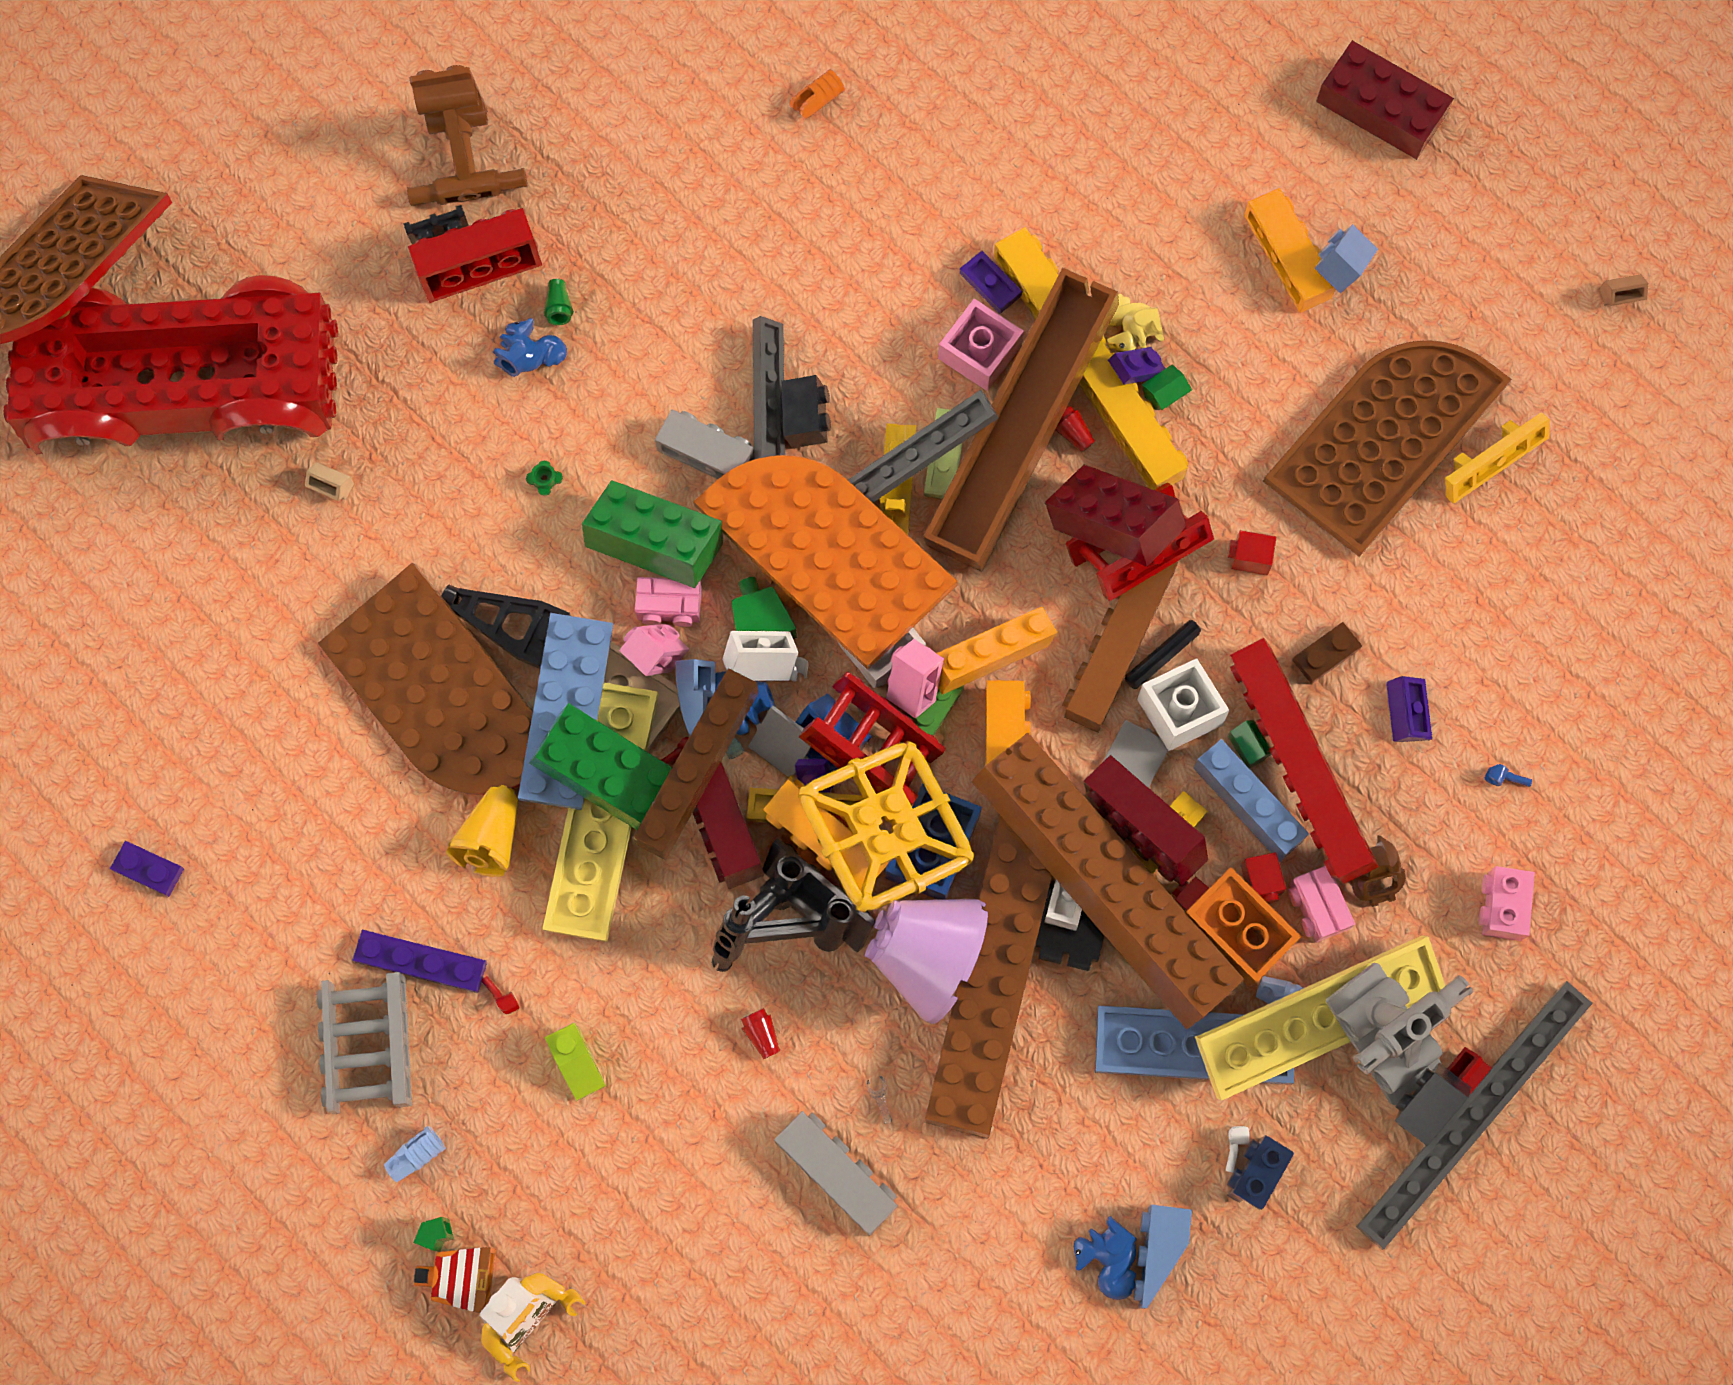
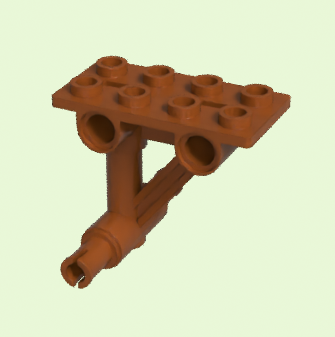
[407,65,528,206]

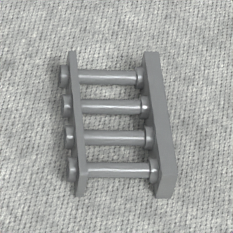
[317,972,412,1114]

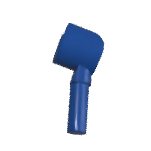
[1484,764,1532,787]

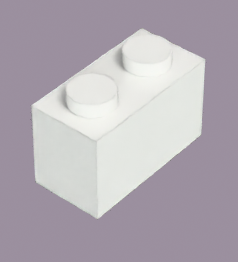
[722,631,798,681]

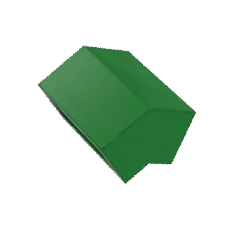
[1142,364,1192,410]
[1228,720,1272,769]
[413,1217,454,1252]

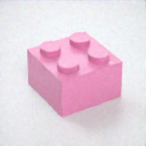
[938,299,1024,391]

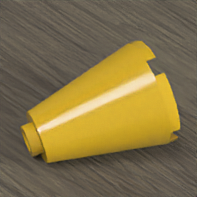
[446,785,519,877]

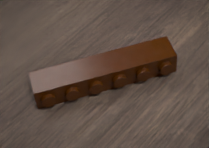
[633,668,759,860]

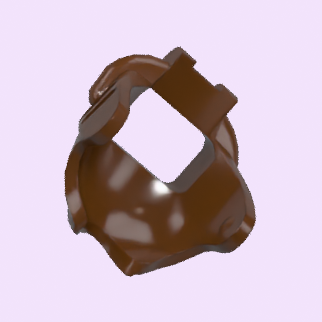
[1348,835,1406,907]

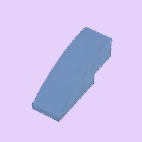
[675,659,715,736]

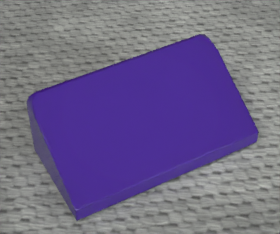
[1386,676,1432,742]

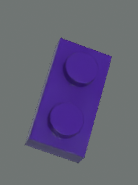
[960,251,1022,314]
[1108,347,1166,385]
[110,840,184,897]

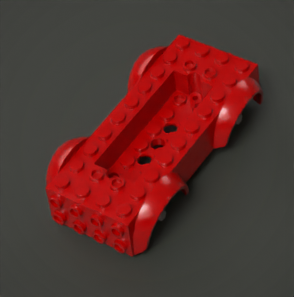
[3,275,338,455]

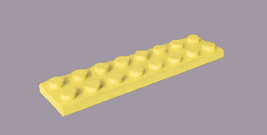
[543,682,659,942]
[1195,935,1445,1100]

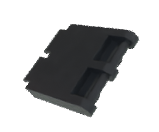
[403,205,469,244]
[1035,884,1104,971]

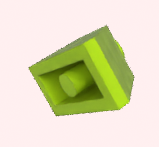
[545,1023,606,1101]

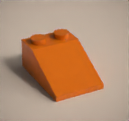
[1186,867,1301,986]

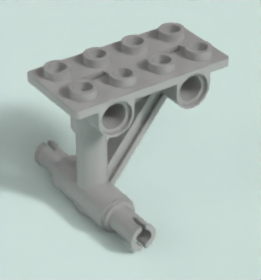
[1326,963,1473,1105]

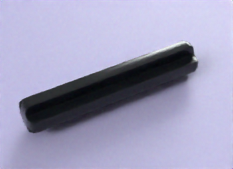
[1125,620,1201,689]

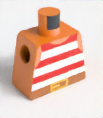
[414,1247,496,1313]

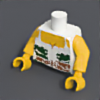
[479,1273,585,1382]

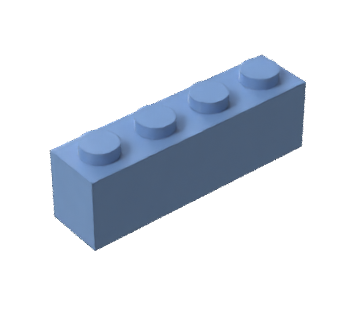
[1193,739,1309,862]

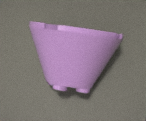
[865,899,988,1024]

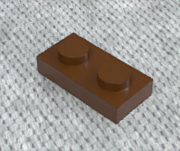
[1292,622,1362,685]

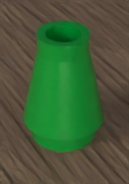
[543,279,574,325]

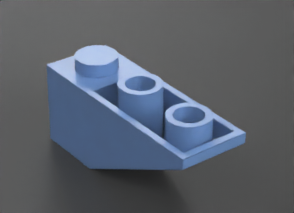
[1134,1205,1192,1309]

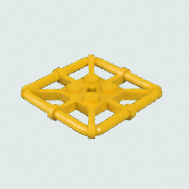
[798,741,974,913]

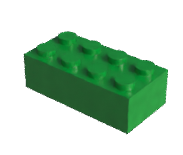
[581,480,723,588]
[529,703,672,830]

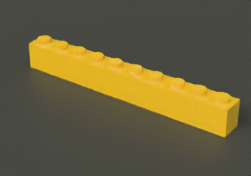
[994,227,1188,490]

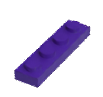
[352,929,487,993]

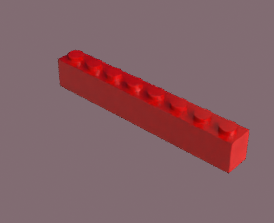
[1230,638,1379,884]

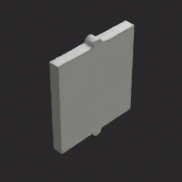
[748,706,812,777]
[1103,720,1168,788]

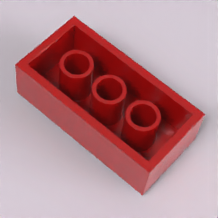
[408,208,542,303]

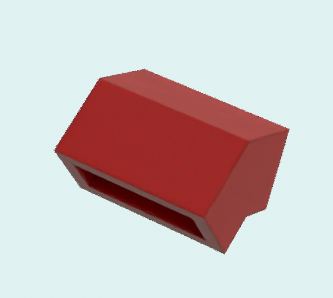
[1447,1047,1492,1095]

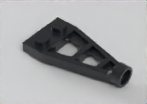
[441,584,571,669]

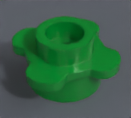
[526,460,563,496]

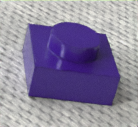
[794,759,834,793]

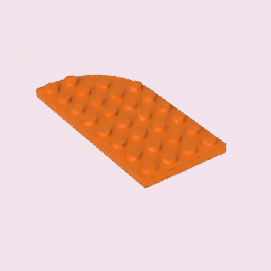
[693,455,958,670]

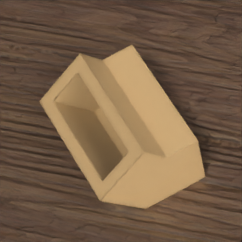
[305,462,354,501]

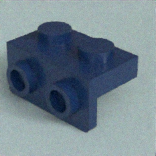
[1227,1135,1294,1210]

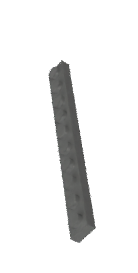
[1356,981,1592,1250]

